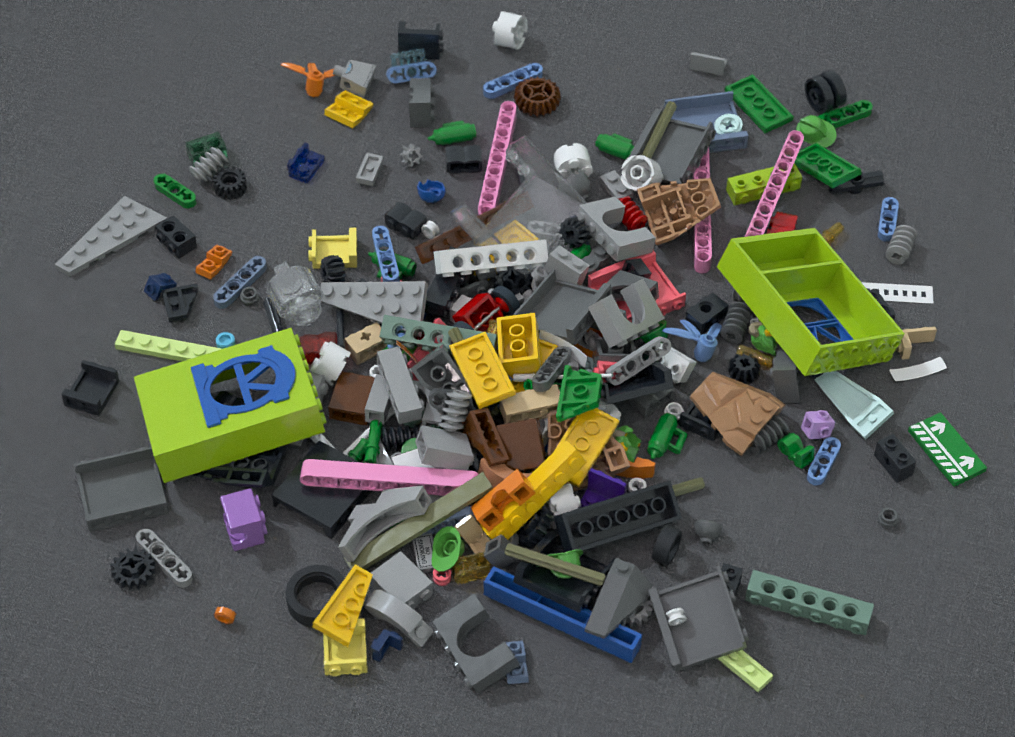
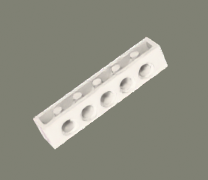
[434,240,548,277]

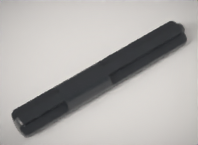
[263,297,284,333]

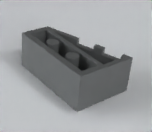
[409,78,435,128]
[770,345,802,403]

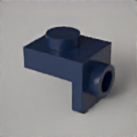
[144,273,177,301]
[370,629,403,662]

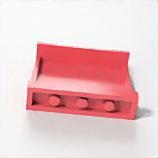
[588,250,686,323]

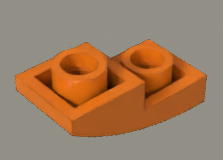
[195,245,232,280]
[615,457,656,478]

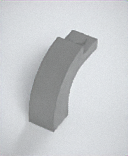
[363,590,434,647]

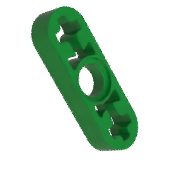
[154,174,196,209]

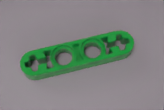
[817,100,873,128]

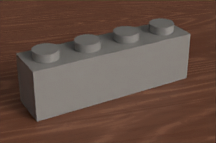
[377,347,425,424]

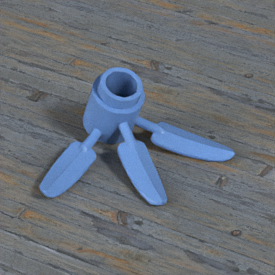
[662,320,722,362]

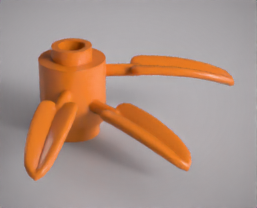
[280,63,336,97]

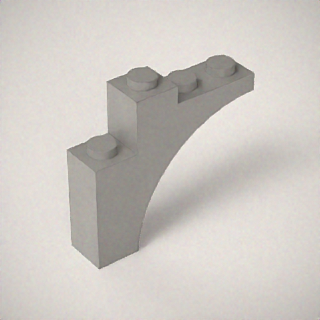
[338,486,432,562]

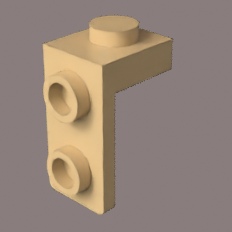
[896,327,937,360]
[455,514,491,561]

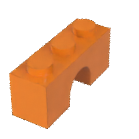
[471,469,536,532]

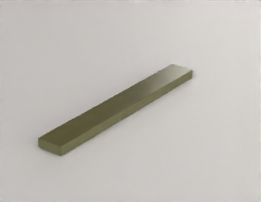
[344,472,493,570]

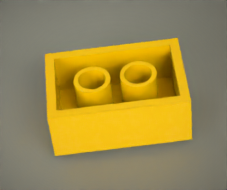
[497,313,541,377]

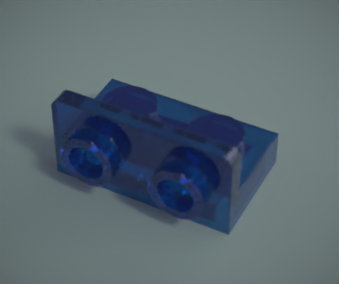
[287,142,325,184]

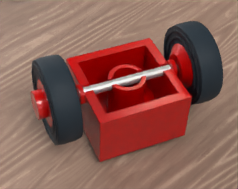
[452,286,520,334]

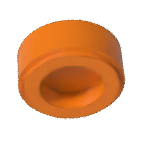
[214,607,236,624]

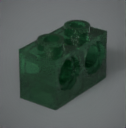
[185,132,228,167]

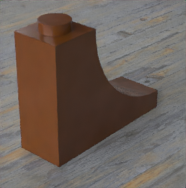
[460,407,509,467]

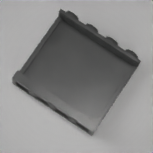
[628,109,716,185]
[513,270,613,345]
[74,447,169,532]
[648,566,749,672]

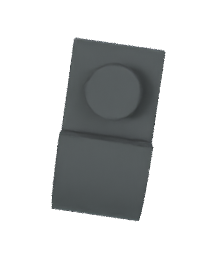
[484,533,519,569]

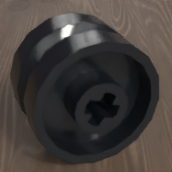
[804,70,847,114]

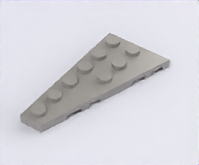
[55,196,168,277]
[319,281,428,338]

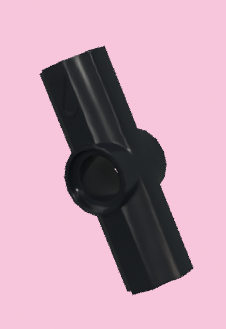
[828,170,884,194]

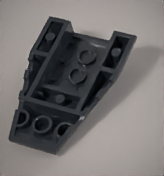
[192,445,286,488]

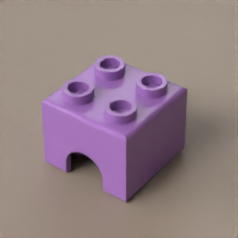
[220,489,267,551]

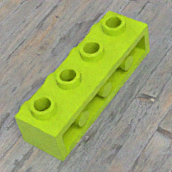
[726,163,802,206]

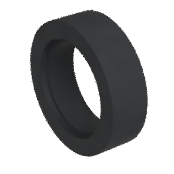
[286,565,345,627]

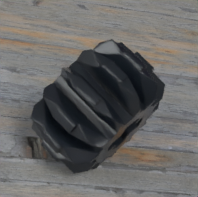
[558,216,590,248]
[320,255,346,282]
[728,352,761,384]

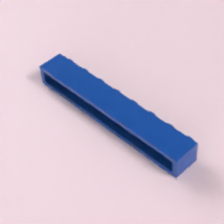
[484,566,642,663]

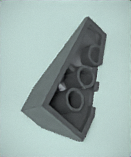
[411,343,477,417]
[584,558,652,639]

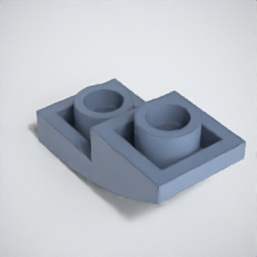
[506,641,529,684]

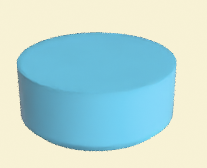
[216,332,235,349]

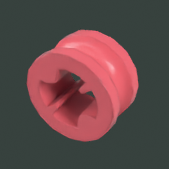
[433,569,451,586]

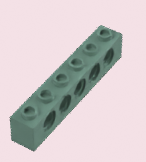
[379,315,498,354]
[745,570,874,635]

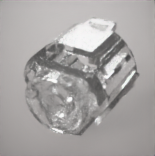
[267,261,324,326]

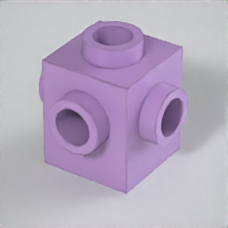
[801,410,835,439]

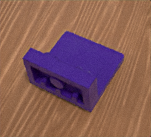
[579,468,627,508]

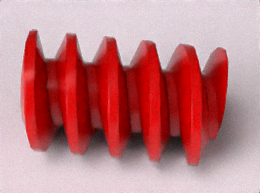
[618,196,648,231]

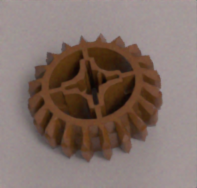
[514,76,561,117]

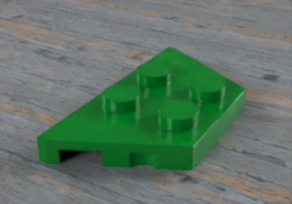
[556,365,603,422]

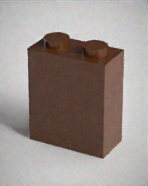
[328,371,375,426]
[497,418,547,473]

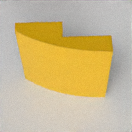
[324,90,374,128]

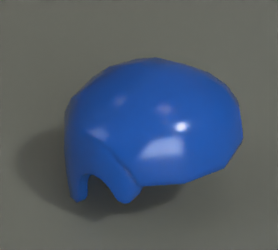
[417,179,446,203]

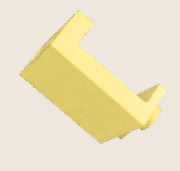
[308,228,357,269]
[323,618,367,676]

